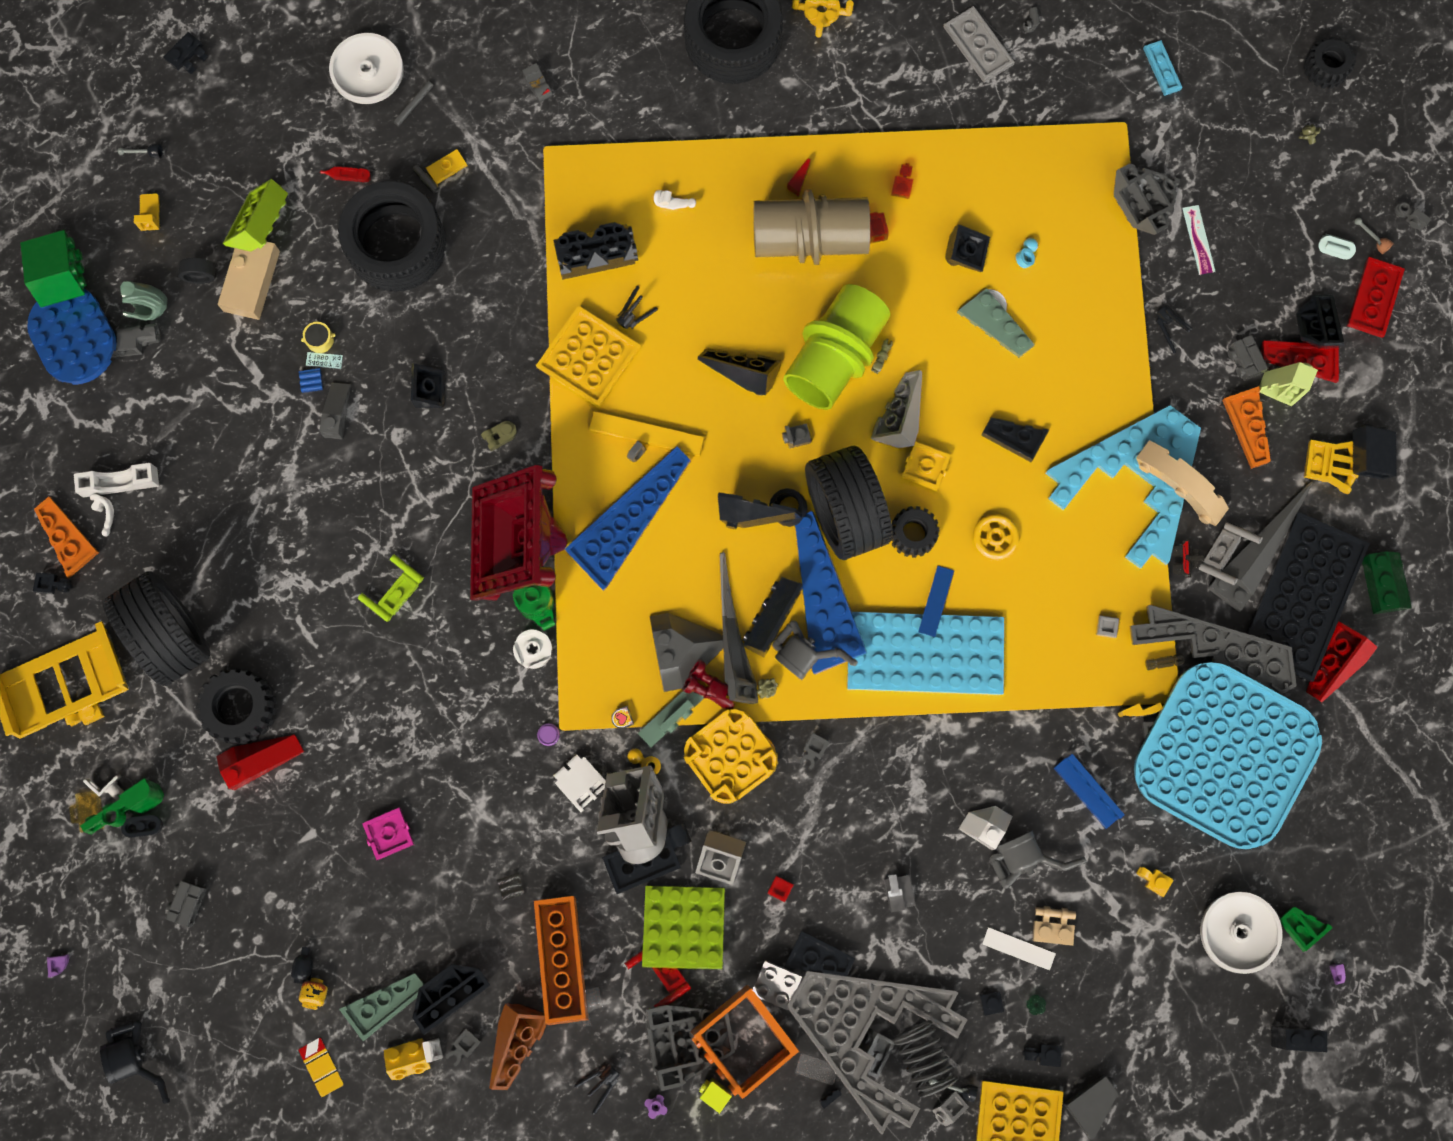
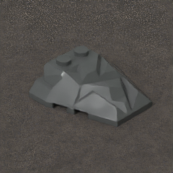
[645,1005,735,1091]

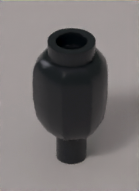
[291,947,313,984]

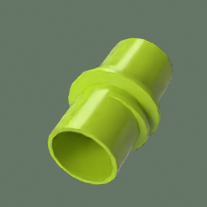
[783,284,891,410]

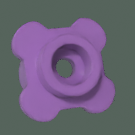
[645,1095,668,1119]

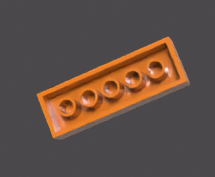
[534,896,588,1025]

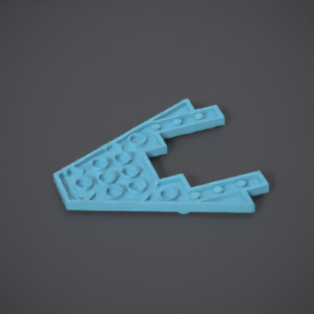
[1045,405,1201,569]

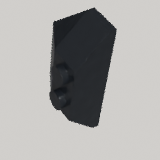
[1296,295,1344,349]
[412,964,490,1035]

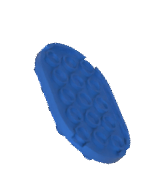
[27,289,116,385]

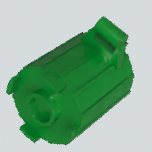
[513,585,556,631]

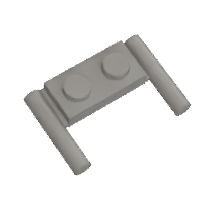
[1199,522,1263,585]

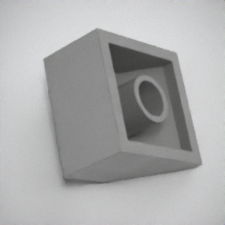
[695,830,746,885]

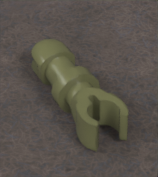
[871,339,893,374]

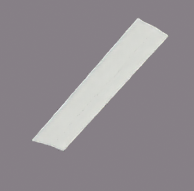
[983,927,1056,970]

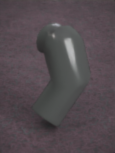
[1023,7,1040,33]

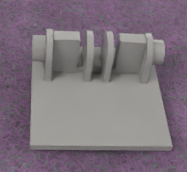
[753,960,802,1010]

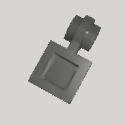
[1395,202,1432,231]

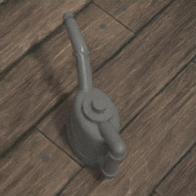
[772,620,858,680]
[990,830,1087,889]

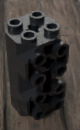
[553,222,638,280]

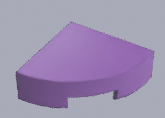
[47,955,69,978]
[1330,963,1345,985]

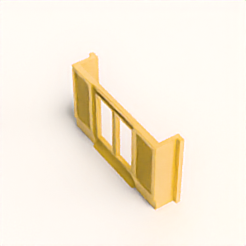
[0,621,129,739]

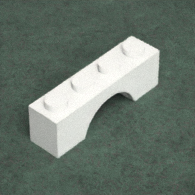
[74,463,159,497]

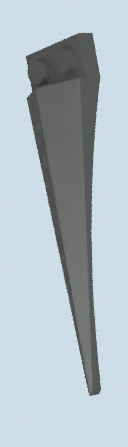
[1208,482,1313,612]

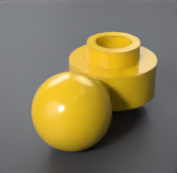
[627,748,661,774]

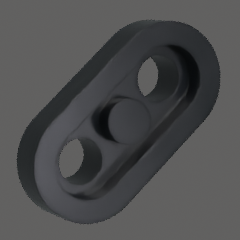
[121,815,163,838]

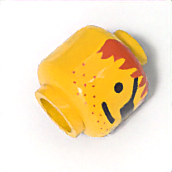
[299,978,328,1010]

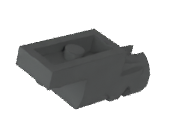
[111,324,160,358]

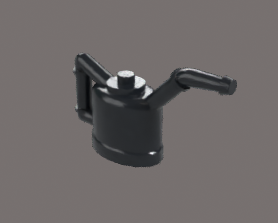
[100,1020,170,1104]

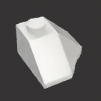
[959,806,1013,850]

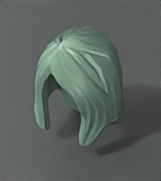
[120,281,167,320]

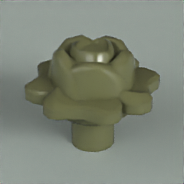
[1299,124,1321,144]
[757,678,778,699]

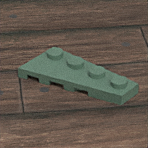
[957,288,1035,358]
[339,973,424,1041]

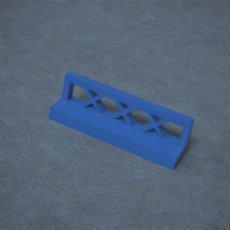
[1054,754,1125,829]

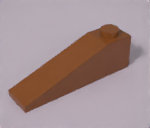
[489,1003,547,1090]

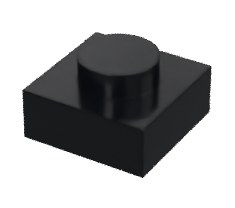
[979,992,1004,1016]

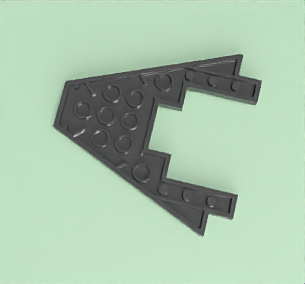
[1130,605,1297,741]

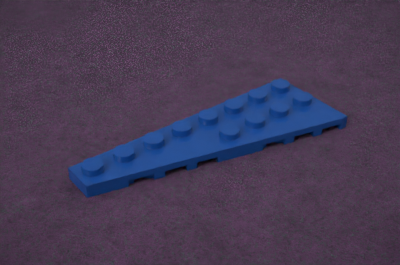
[565,446,691,591]
[795,511,867,675]

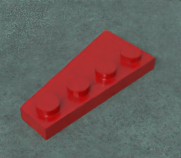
[1262,340,1339,383]

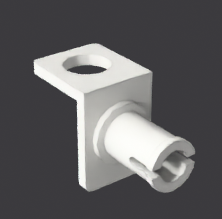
[83,774,124,801]

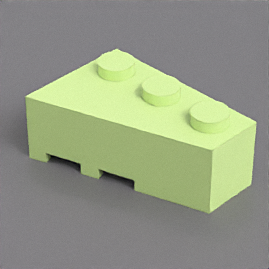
[1259,362,1318,406]

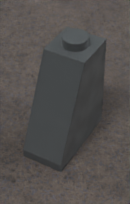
[1063,1075,1118,1140]

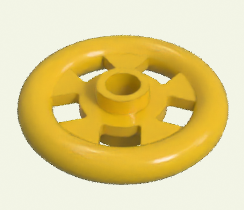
[973,514,1019,559]

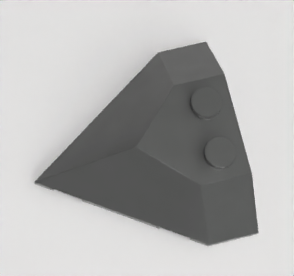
[1114,164,1180,235]
[650,613,724,692]

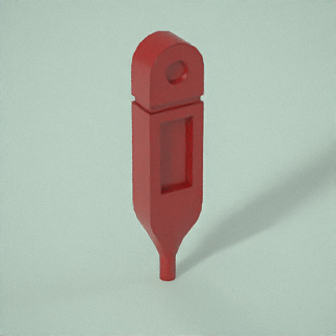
[320,167,371,182]

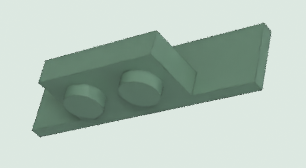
[638,692,704,748]

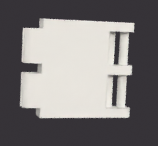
[553,755,606,812]

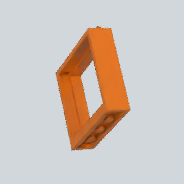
[690,985,799,1099]

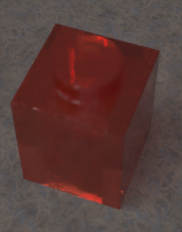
[870,212,889,244]

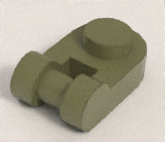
[481,421,517,451]

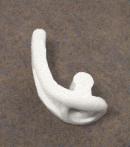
[654,190,696,210]
[90,494,114,536]

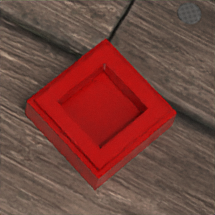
[767,876,794,902]

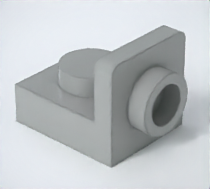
[932,1091,969,1126]

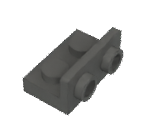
[858,1028,895,1079]

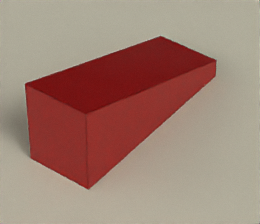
[787,158,811,197]

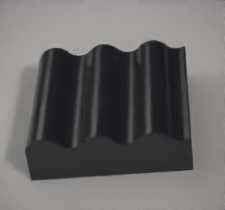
[819,1088,842,1109]

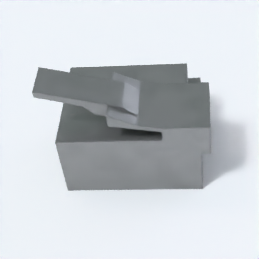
[884,874,915,912]

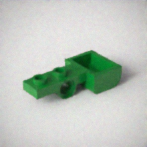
[80,778,164,835]

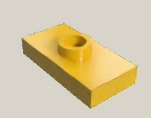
[426,149,467,184]

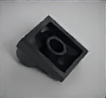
[945,224,990,272]

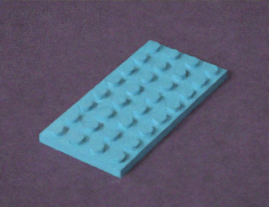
[847,612,1004,695]

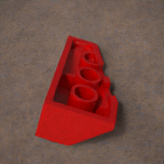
[1306,621,1378,702]
[216,735,304,791]

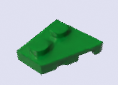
[1279,907,1333,952]

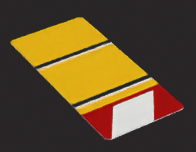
[298,1038,343,1097]

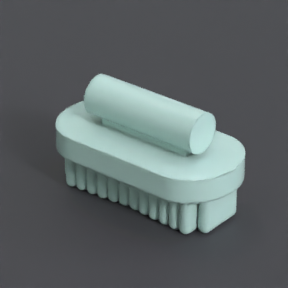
[1319,234,1356,259]

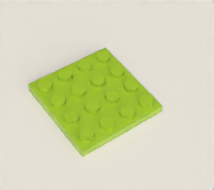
[642,886,725,969]

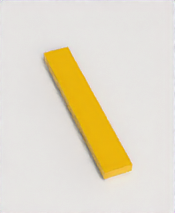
[589,411,704,457]

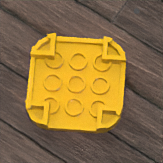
[684,709,778,804]

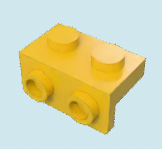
[383,1038,430,1080]

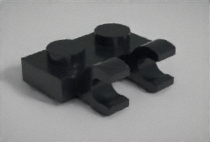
[163,32,208,74]

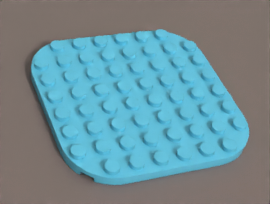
[1134,663,1322,849]

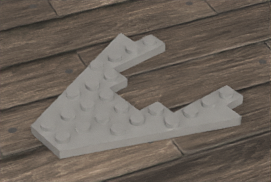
[787,971,968,1134]

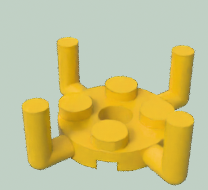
[792,0,854,38]

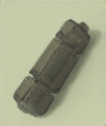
[1145,654,1184,670]

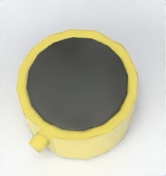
[301,322,336,353]

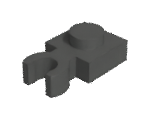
[800,733,830,770]
[446,1028,482,1066]

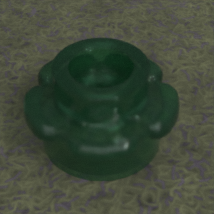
[1026,995,1046,1015]

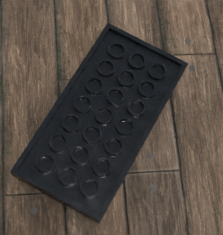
[1246,512,1370,682]

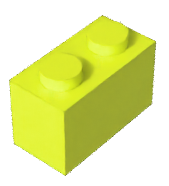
[699,1078,732,1114]

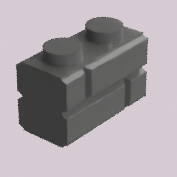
[1228,335,1269,381]
[165,881,207,927]

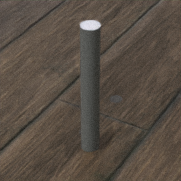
[393,81,434,127]

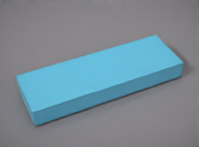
[1143,40,1182,96]

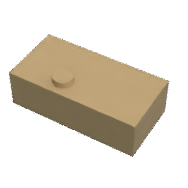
[218,242,280,320]

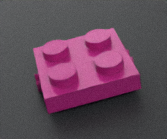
[362,808,415,860]

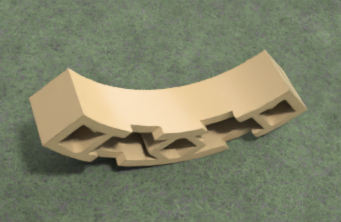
[1136,440,1229,526]

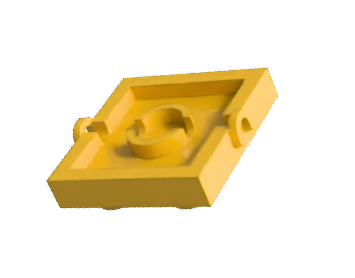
[901,441,951,491]

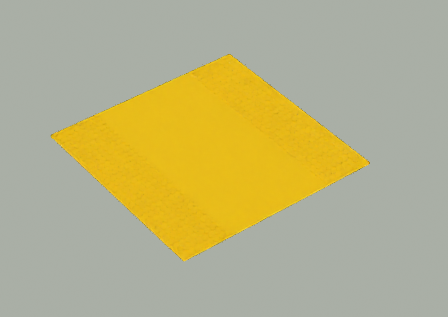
[543,122,1178,731]

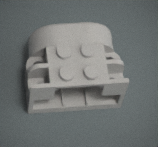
[596,765,668,864]

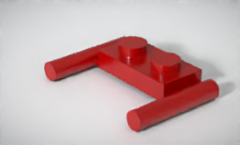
[624,950,691,1007]

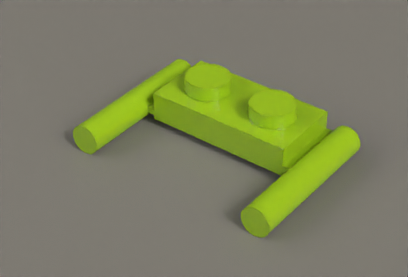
[358,554,424,622]

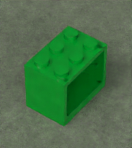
[20,230,86,308]

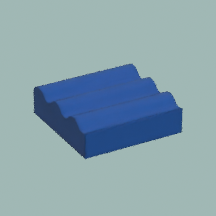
[299,368,323,393]

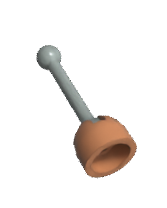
[1354,218,1394,254]

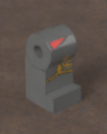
[522,63,553,102]

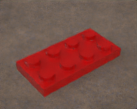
[1347,257,1405,338]

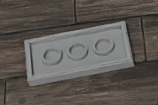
[943,6,1015,83]

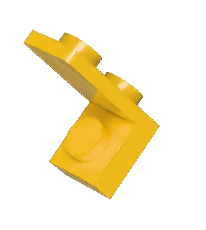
[134,194,159,231]

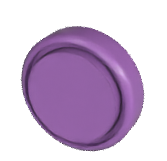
[537,723,560,746]

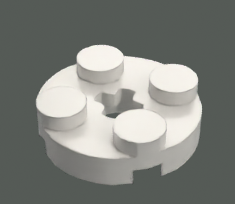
[513,629,552,669]

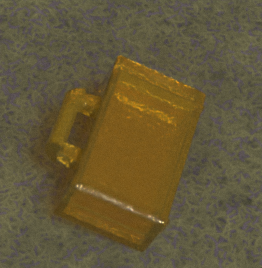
[69,791,104,833]

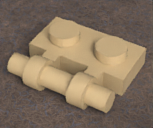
[1032,906,1076,946]

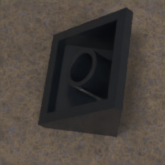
[411,363,445,408]

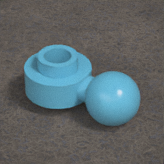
[1016,238,1038,268]

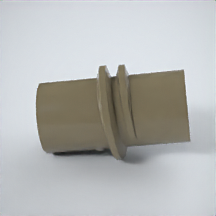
[754,189,870,265]

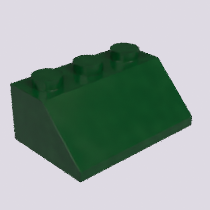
[1362,551,1412,614]

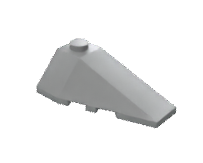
[871,370,922,448]

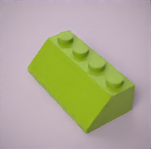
[223,179,288,252]

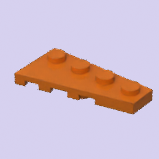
[1222,386,1271,469]
[34,497,99,578]

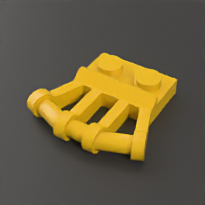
[1304,440,1359,494]

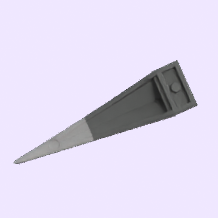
[720,552,758,704]

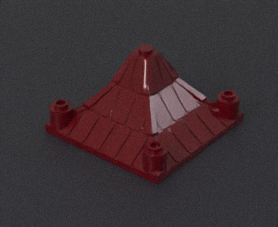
[470,465,567,601]

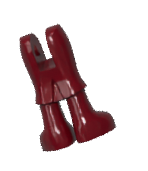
[682,659,735,710]

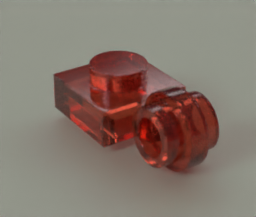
[891,163,914,199]

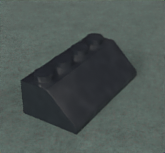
[743,577,803,658]

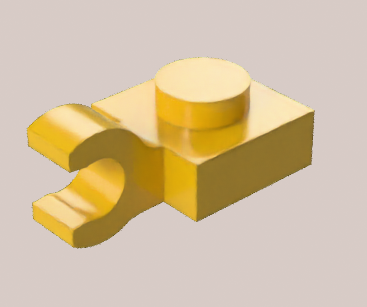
[65,703,104,726]
[1136,867,1174,897]

